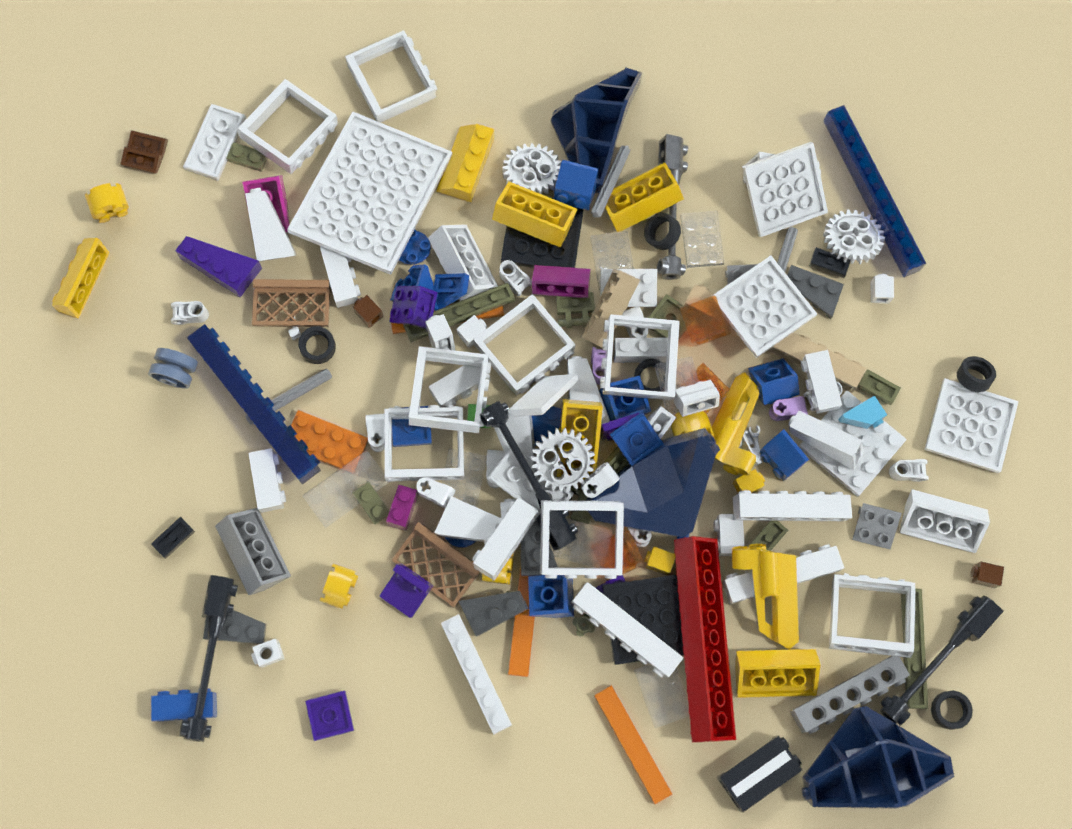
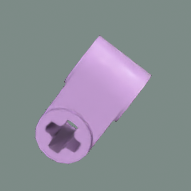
[591,347,606,385]
[769,396,808,421]

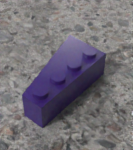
[175,236,262,297]

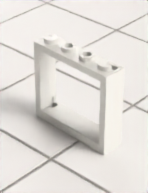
[345,31,438,123]
[238,79,338,174]
[473,294,576,396]
[600,314,679,400]
[409,346,491,433]
[385,405,464,482]
[540,500,624,579]
[829,573,915,658]

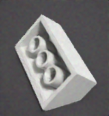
[428,225,498,301]
[900,489,990,553]

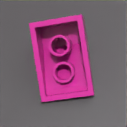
[242,175,290,232]

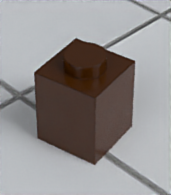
[353,295,384,328]
[970,561,1004,588]

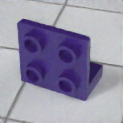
[389,286,438,329]
[380,563,434,618]

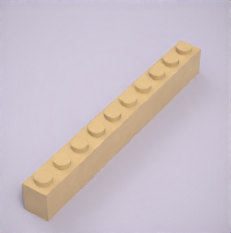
[684,284,866,392]

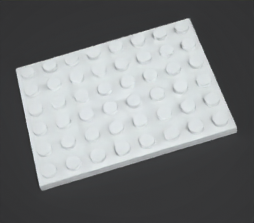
[288,112,452,275]

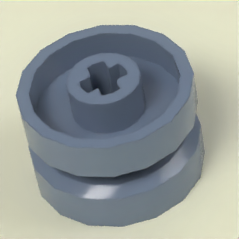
[148,348,198,389]

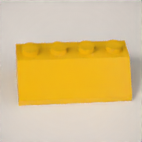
[436,124,494,202]
[605,163,684,233]
[492,182,577,247]
[52,238,110,319]
[735,649,821,698]

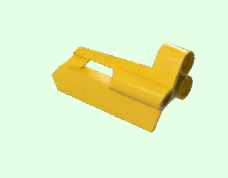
[712,372,760,476]
[732,543,799,650]

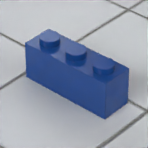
[151,688,217,722]

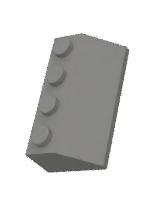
[215,508,291,595]

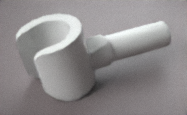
[288,316,301,340]
[748,425,760,453]

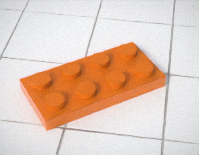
[282,410,369,474]

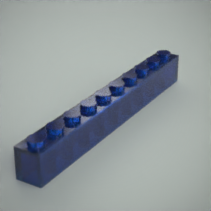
[823,105,926,278]
[186,324,321,485]

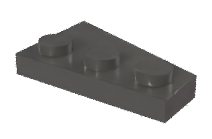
[787,265,844,319]
[521,520,558,576]
[459,591,529,637]
[203,610,267,644]

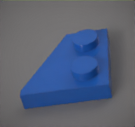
[433,273,469,311]

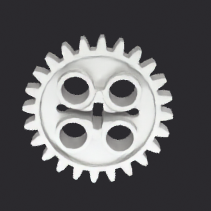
[503,143,561,194]
[823,210,885,264]
[531,427,595,492]

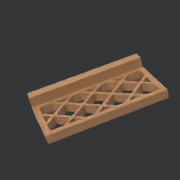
[252,279,331,327]
[392,522,481,608]

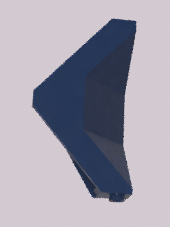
[551,67,642,193]
[586,428,720,537]
[802,706,955,808]

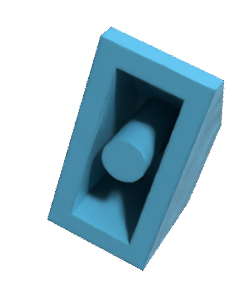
[838,396,887,429]

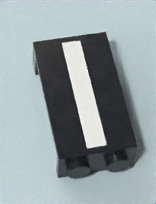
[717,735,803,812]

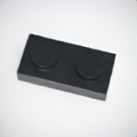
[809,247,851,278]
[151,516,195,559]

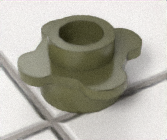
[573,614,595,636]

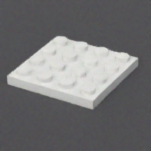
[742,142,828,237]
[710,256,817,358]
[924,378,1019,473]
[799,391,907,497]

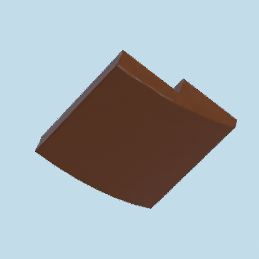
[120,130,168,174]

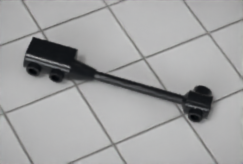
[480,401,578,551]
[179,575,238,742]
[880,595,1004,726]

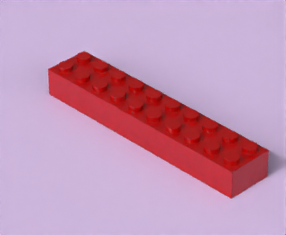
[674,536,736,743]

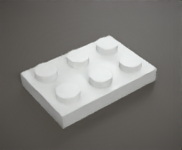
[600,269,657,307]

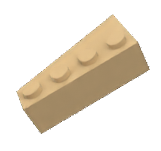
[582,269,640,347]

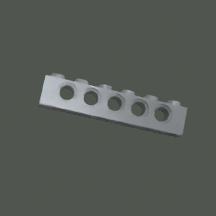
[790,656,910,734]

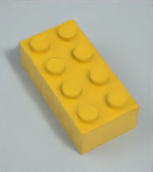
[555,399,603,480]

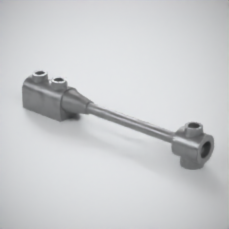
[657,134,688,280]

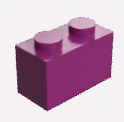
[386,484,419,531]

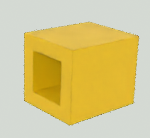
[732,469,765,494]
[644,547,675,576]

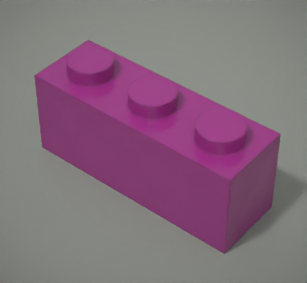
[532,265,591,298]

